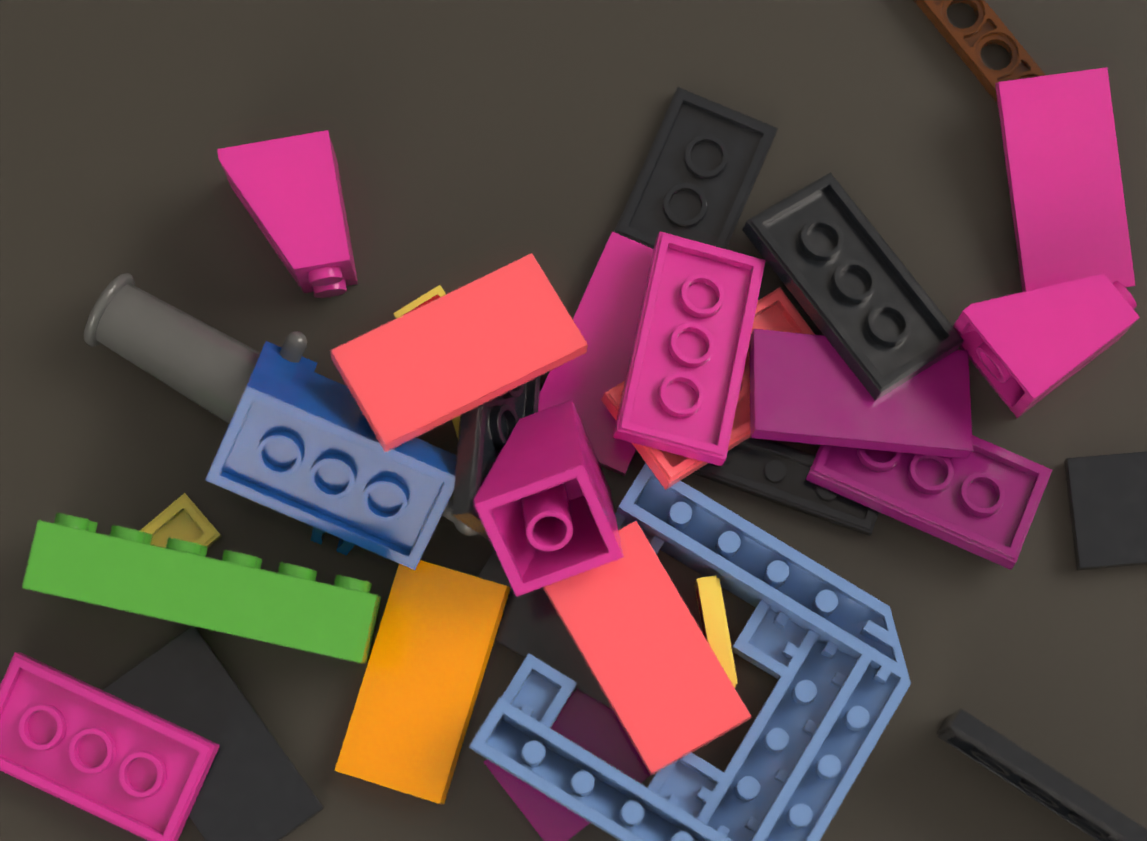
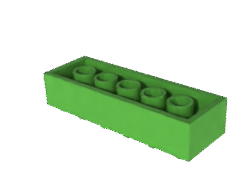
[22,513,382,663]

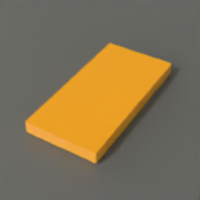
[335,560,511,804]

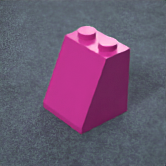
[217,130,358,298]
[953,273,1140,418]
[474,400,624,597]

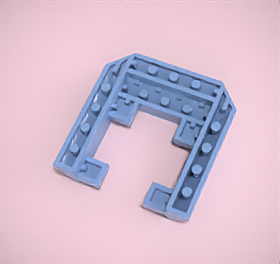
[469,463,911,841]

